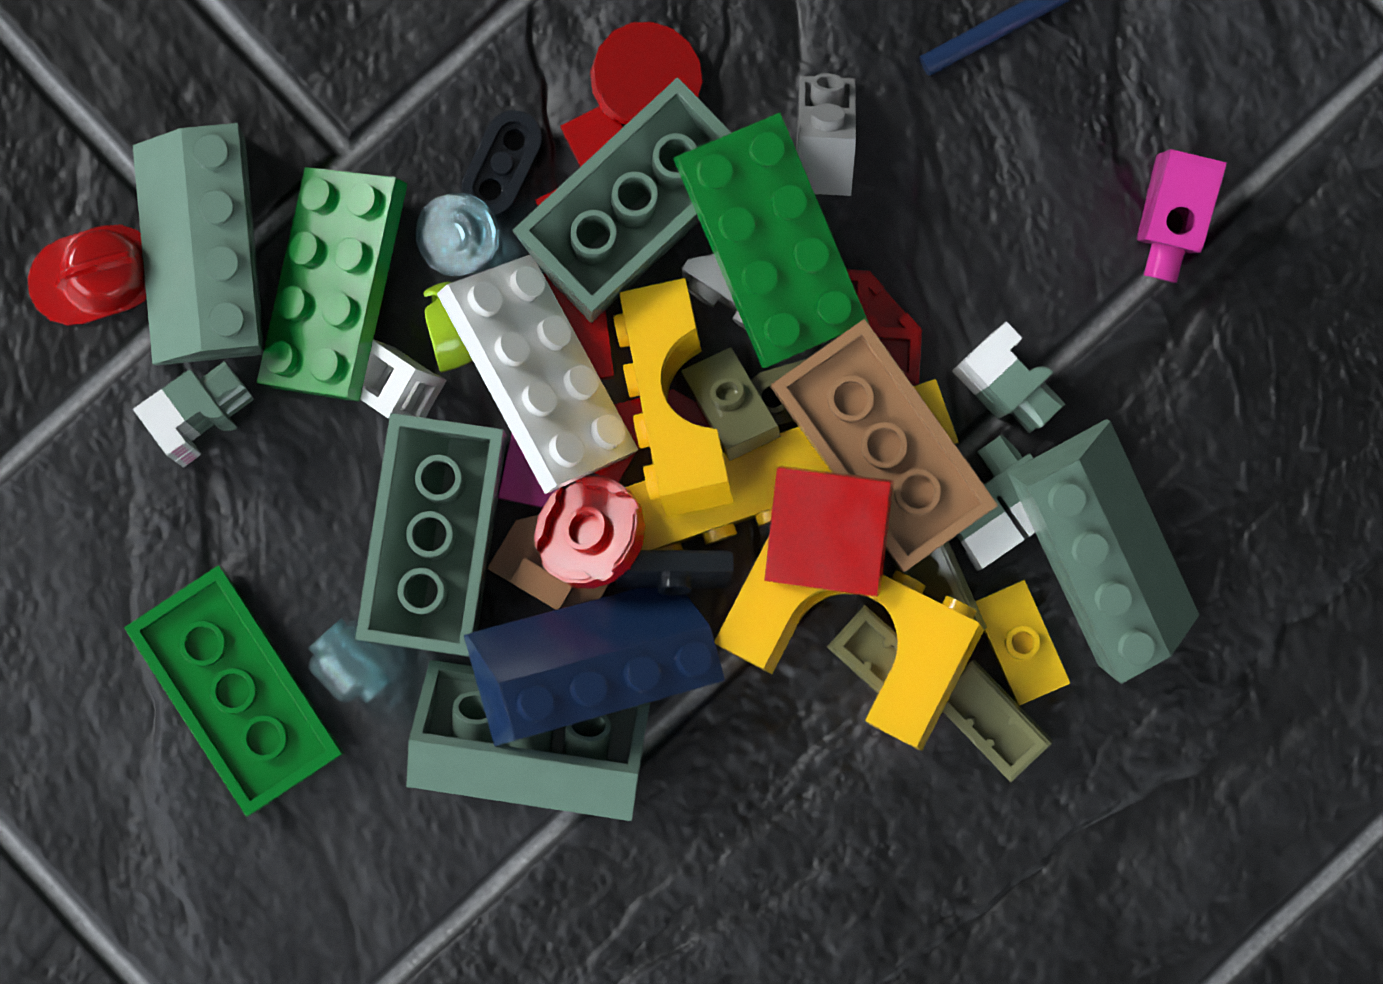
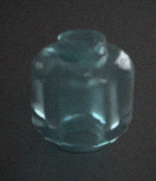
[308,618,393,703]

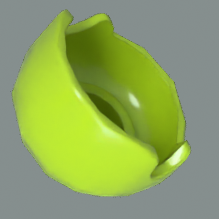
[423,282,473,373]

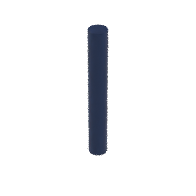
[919,0,1070,76]

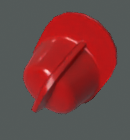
[28,224,147,325]

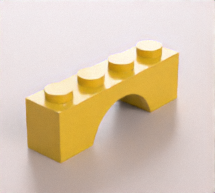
[613,278,734,517]

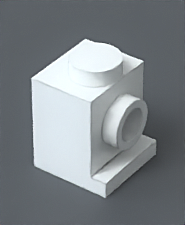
[360,339,447,418]

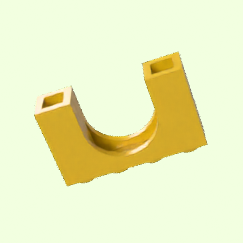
[714,537,984,751]

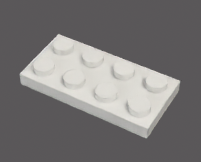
[437,255,638,494]

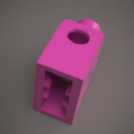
[1137,149,1227,283]

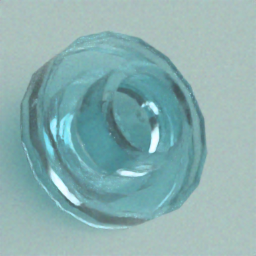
[416,193,499,277]

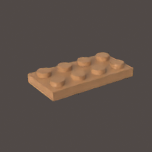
[771,319,998,573]

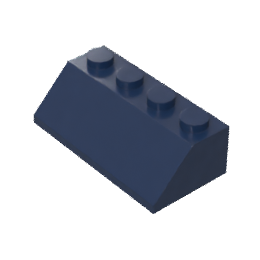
[464,588,725,746]

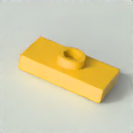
[975,580,1070,706]

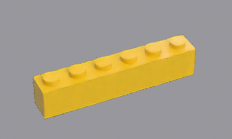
[626,379,959,550]

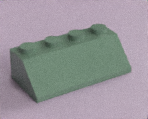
[513,77,731,323]
[133,123,265,366]
[355,413,508,656]
[1007,419,1199,684]
[406,660,650,821]

